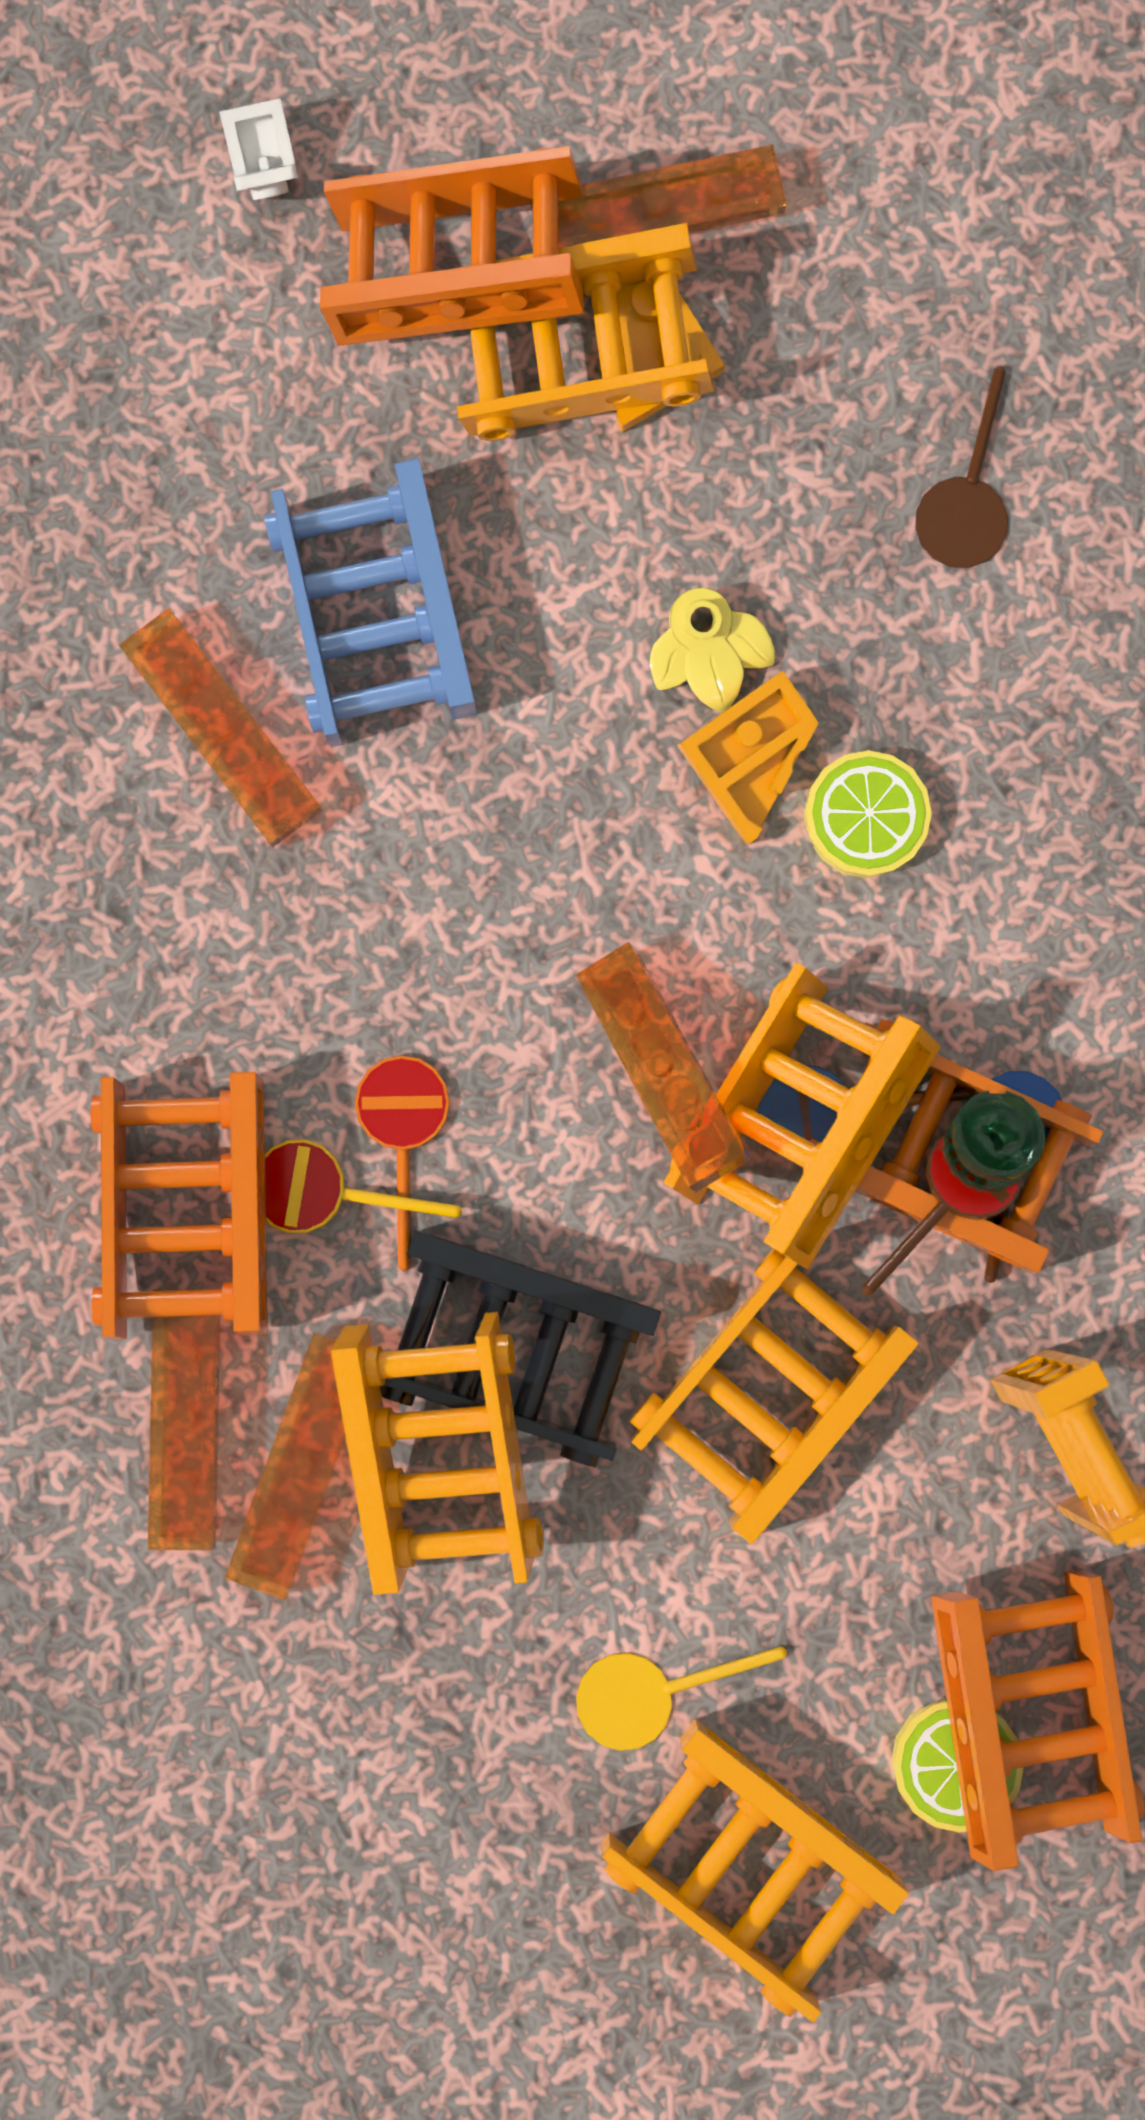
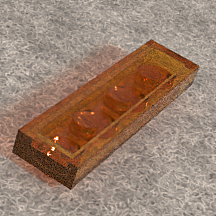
[530,144,787,248]
[119,608,323,848]
[575,942,751,1192]
[147,1289,221,1551]
[225,1332,346,1600]

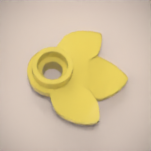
[649,587,775,712]

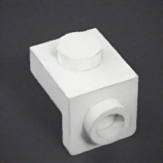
[219,98,298,200]

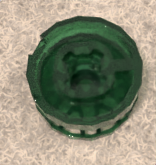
[943,1090,1045,1192]

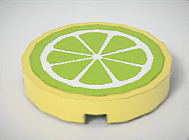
[804,750,932,879]
[891,1698,1024,1833]

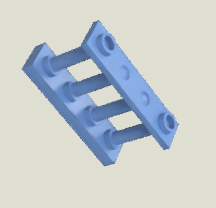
[264,458,477,748]

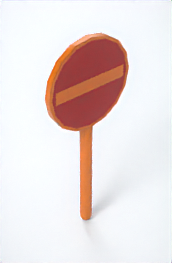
[354,1055,450,1271]

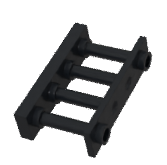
[380,1230,661,1467]

